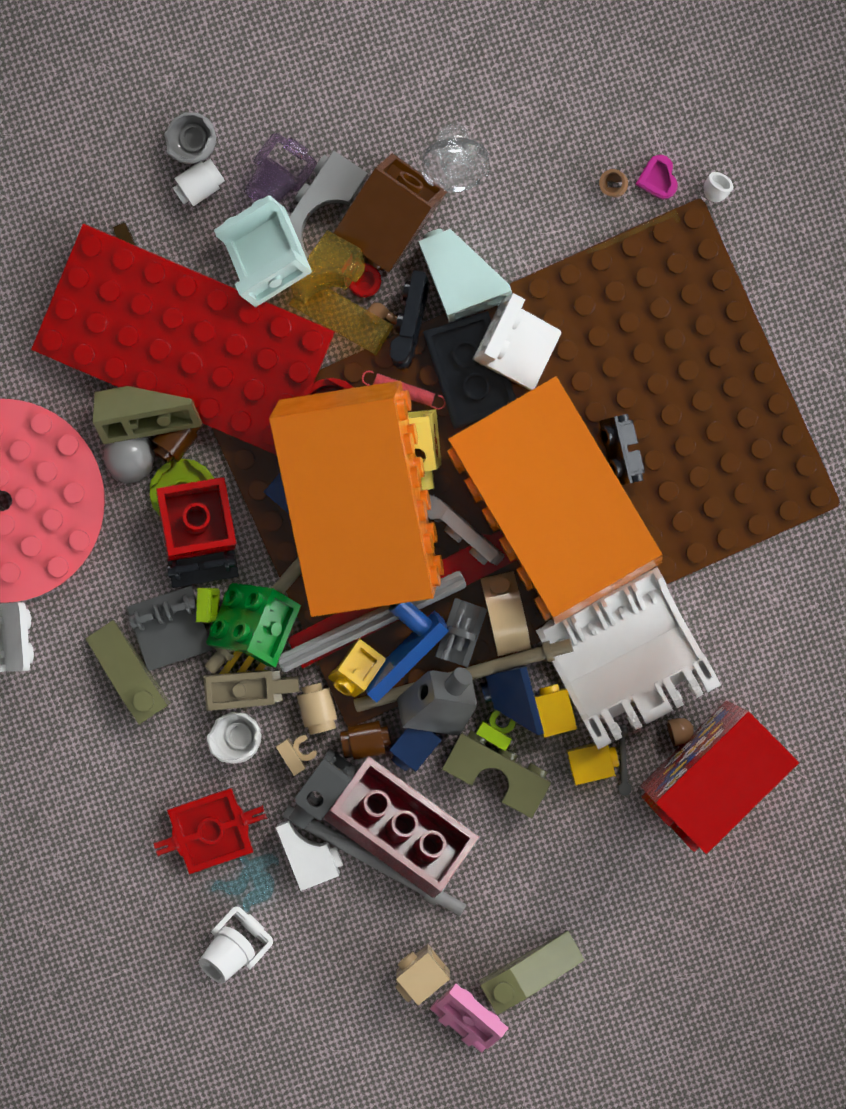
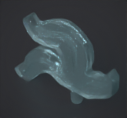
[211,854,279,912]

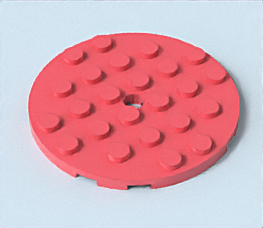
[0,399,105,603]

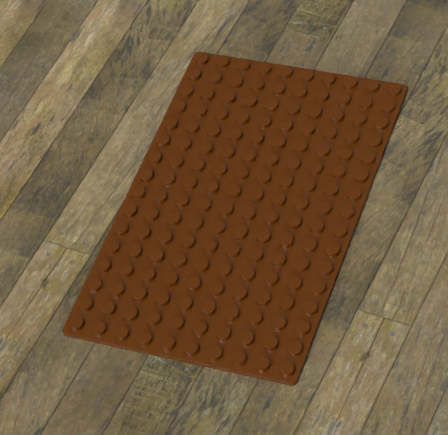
[211,199,840,726]

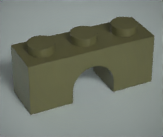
[442,730,551,819]

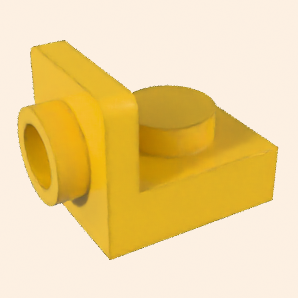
[328,638,386,697]

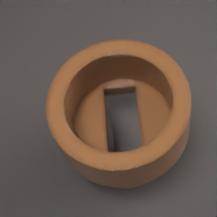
[599,169,628,198]
[667,718,694,747]

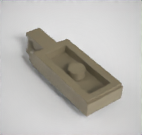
[203,669,300,711]

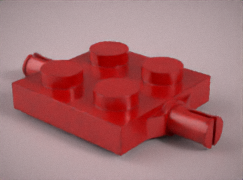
[153,787,268,874]

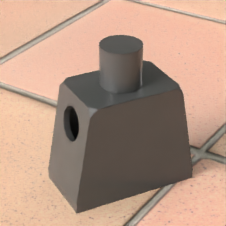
[397,667,477,736]
[289,748,358,829]

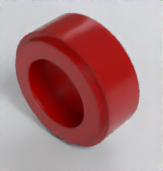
[347,263,381,298]

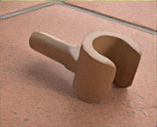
[365,303,397,325]

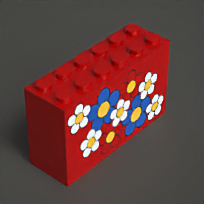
[640,700,799,855]

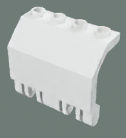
[536,567,721,750]

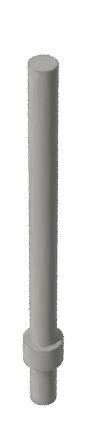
[282,805,467,916]

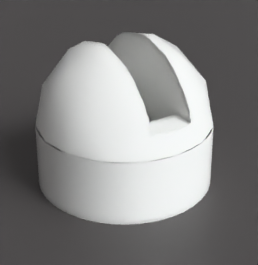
[704,172,733,202]

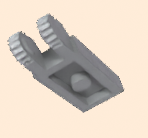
[427,495,504,566]

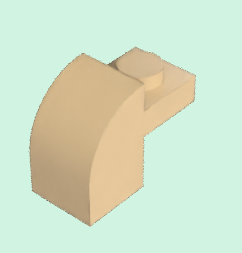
[481,571,531,656]

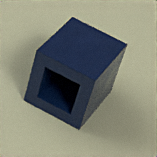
[389,728,442,772]

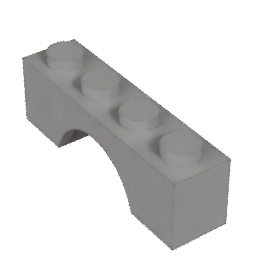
[287,151,369,290]

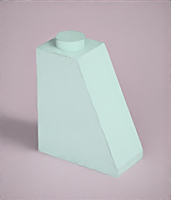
[418,229,512,323]

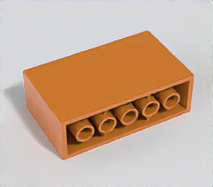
[447,376,663,625]
[269,380,444,617]

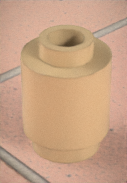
[297,683,337,735]

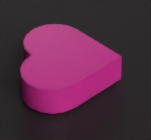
[635,155,678,200]

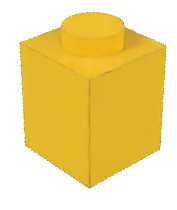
[534,684,577,737]
[566,743,620,785]

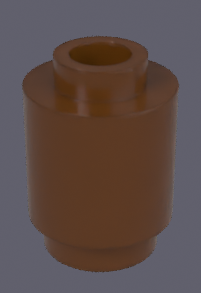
[151,427,200,463]
[340,721,391,760]

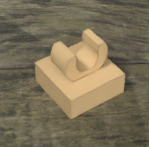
[276,735,317,776]

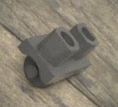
[435,598,487,667]

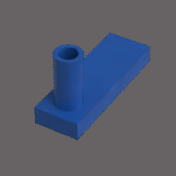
[366,602,449,702]

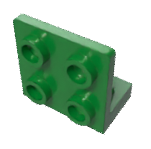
[206,583,301,667]

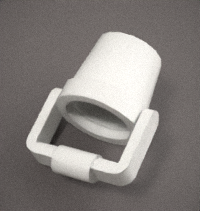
[199,907,273,983]

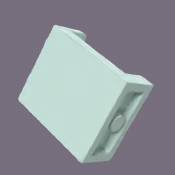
[214,196,312,307]

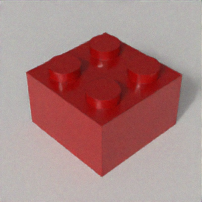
[156,477,236,561]

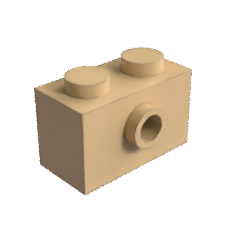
[395,944,450,1005]

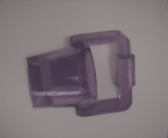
[244,133,317,203]

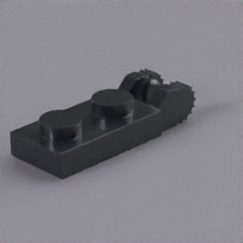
[389,270,430,370]

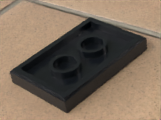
[423,311,516,429]

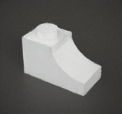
[276,820,343,891]

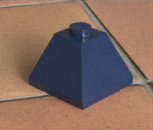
[480,665,544,735]

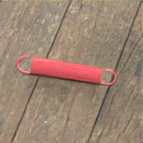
[362,371,446,410]

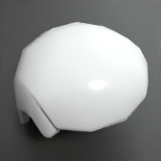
[207,712,262,764]

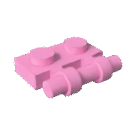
[430,984,508,1053]

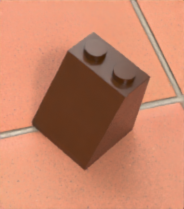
[333,153,447,272]

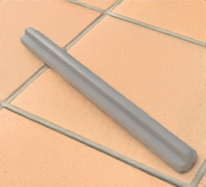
[278,571,466,672]

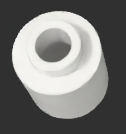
[173,159,225,207]

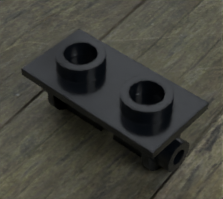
[599,414,645,485]
[166,550,239,588]

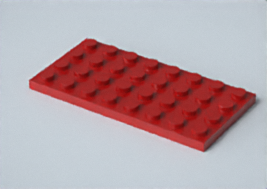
[31,223,336,455]

